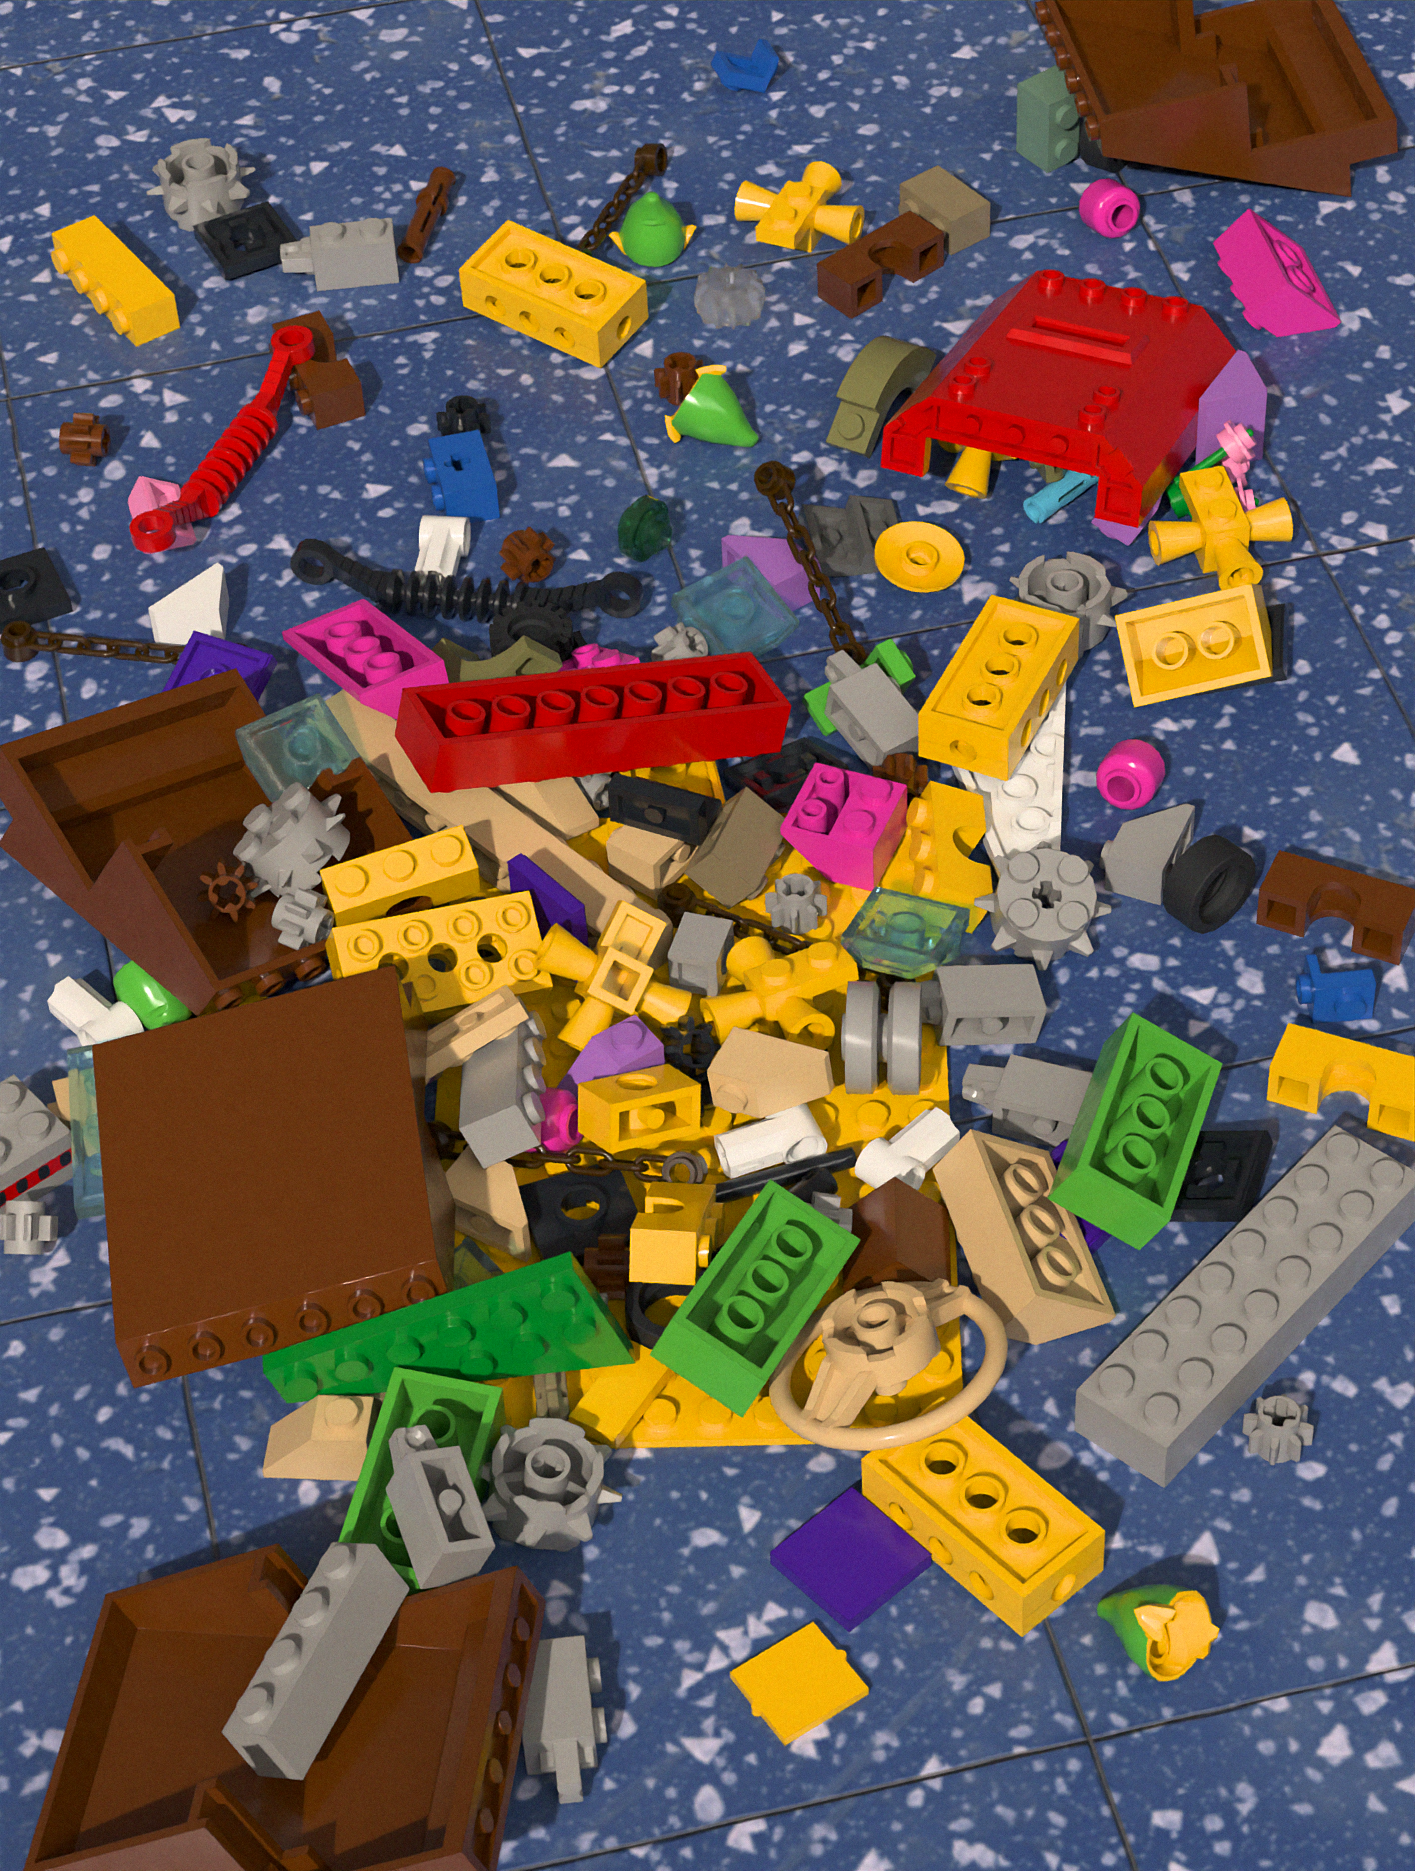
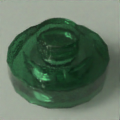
[618,495,672,562]

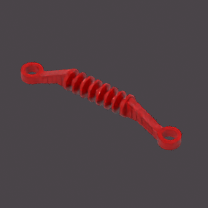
[129,325,316,553]

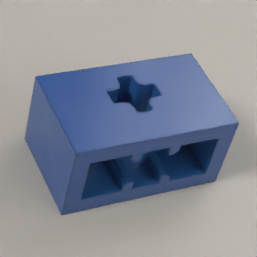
[422,430,500,524]

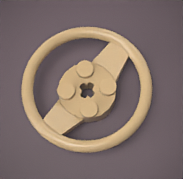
[769,1278,1008,1451]

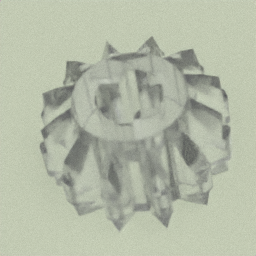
[694,263,765,331]

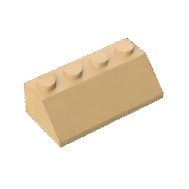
[932,1129,1116,1345]

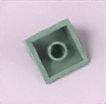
[1016,65,1083,173]

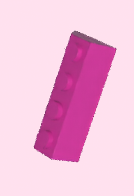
[282,598,449,719]

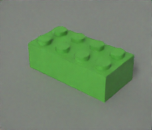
[1047,1012,1223,1250]
[649,1179,861,1418]
[338,1367,506,1597]

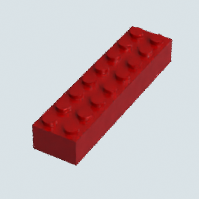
[394,652,792,793]

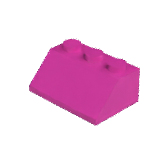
[1213,208,1341,337]

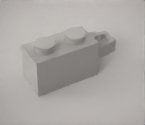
[280,218,399,291]
[824,650,922,772]
[922,964,1047,1046]
[962,1054,1093,1148]
[386,1425,495,1589]
[522,1635,607,1804]

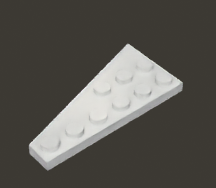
[951,682,1066,905]

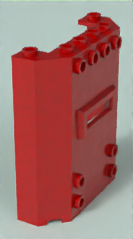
[881,269,1236,528]

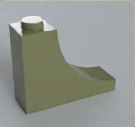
[431,635,563,683]

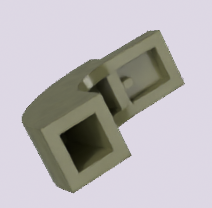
[826,335,936,459]

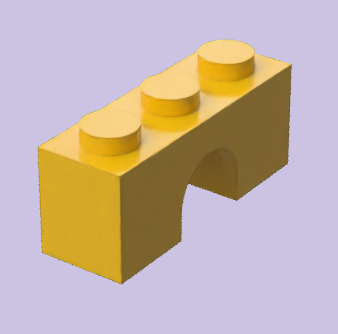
[906,780,993,934]
[320,825,481,927]
[1267,1023,1415,1142]
[629,1181,725,1285]

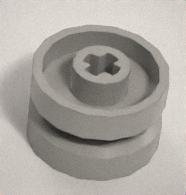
[841,981,922,1095]

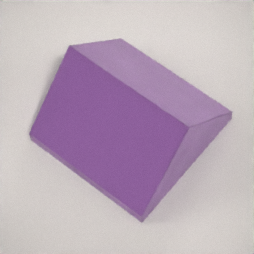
[1195,349,1267,468]

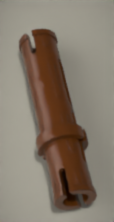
[397,167,456,264]

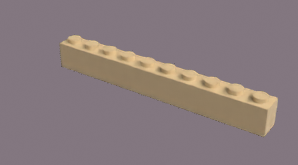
[305,689,674,972]

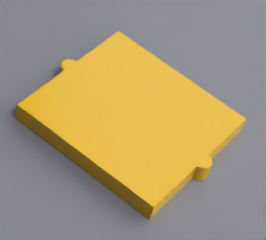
[730,1622,869,1746]

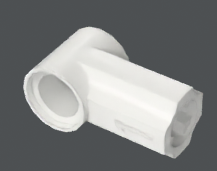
[414,515,471,587]
[47,976,144,1060]
[714,1103,828,1179]
[855,1107,960,1190]

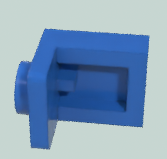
[711,39,779,93]
[1296,954,1376,1024]

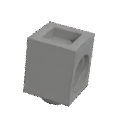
[667,912,734,996]

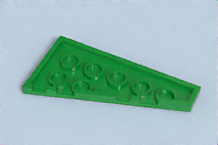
[262,1251,636,1404]

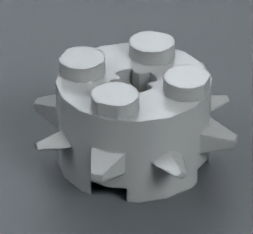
[146,138,256,231]
[1009,552,1127,659]
[233,782,350,898]
[974,841,1111,971]
[482,1418,622,1552]

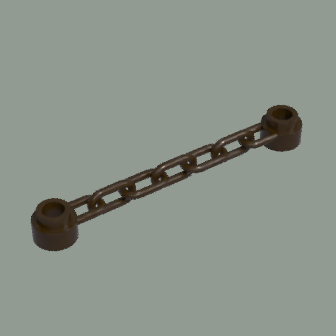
[573,143,668,257]
[754,461,872,666]
[1,621,248,665]
[657,883,916,1011]
[427,1120,708,1184]

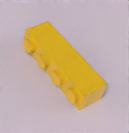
[51,215,180,347]

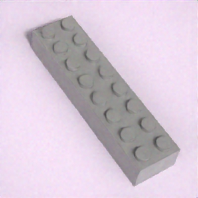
[1074,1125,1415,1488]

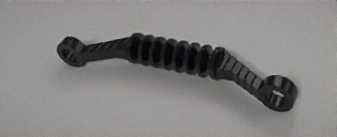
[290,539,644,624]

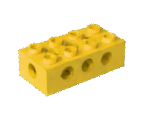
[459,220,648,369]
[918,594,1080,781]
[325,891,553,1025]
[861,1396,1105,1637]

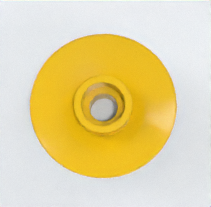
[874,521,964,593]

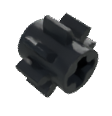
[436,395,491,437]
[660,1016,721,1078]

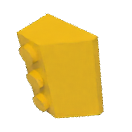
[1115,583,1273,708]

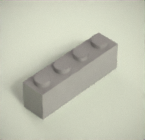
[459,996,547,1169]
[222,1542,410,1780]

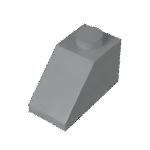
[1099,803,1195,905]

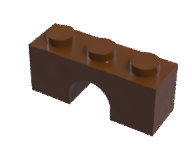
[817,210,944,319]
[269,310,366,430]
[1256,850,1415,966]

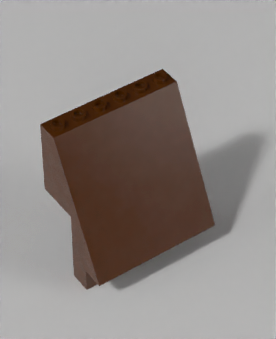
[1034,0,1398,197]
[0,668,451,1017]
[92,964,456,1388]
[23,1543,546,1871]

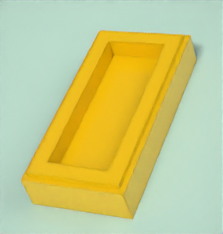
[568,1339,675,1450]

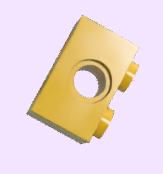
[578,1064,701,1153]

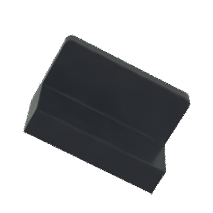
[607,773,722,846]

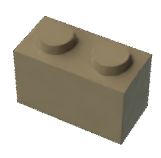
[898,165,990,255]
[684,787,785,909]

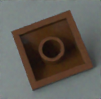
[843,1177,951,1294]

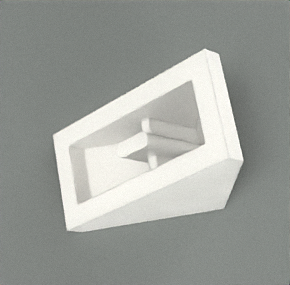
[148,563,229,645]

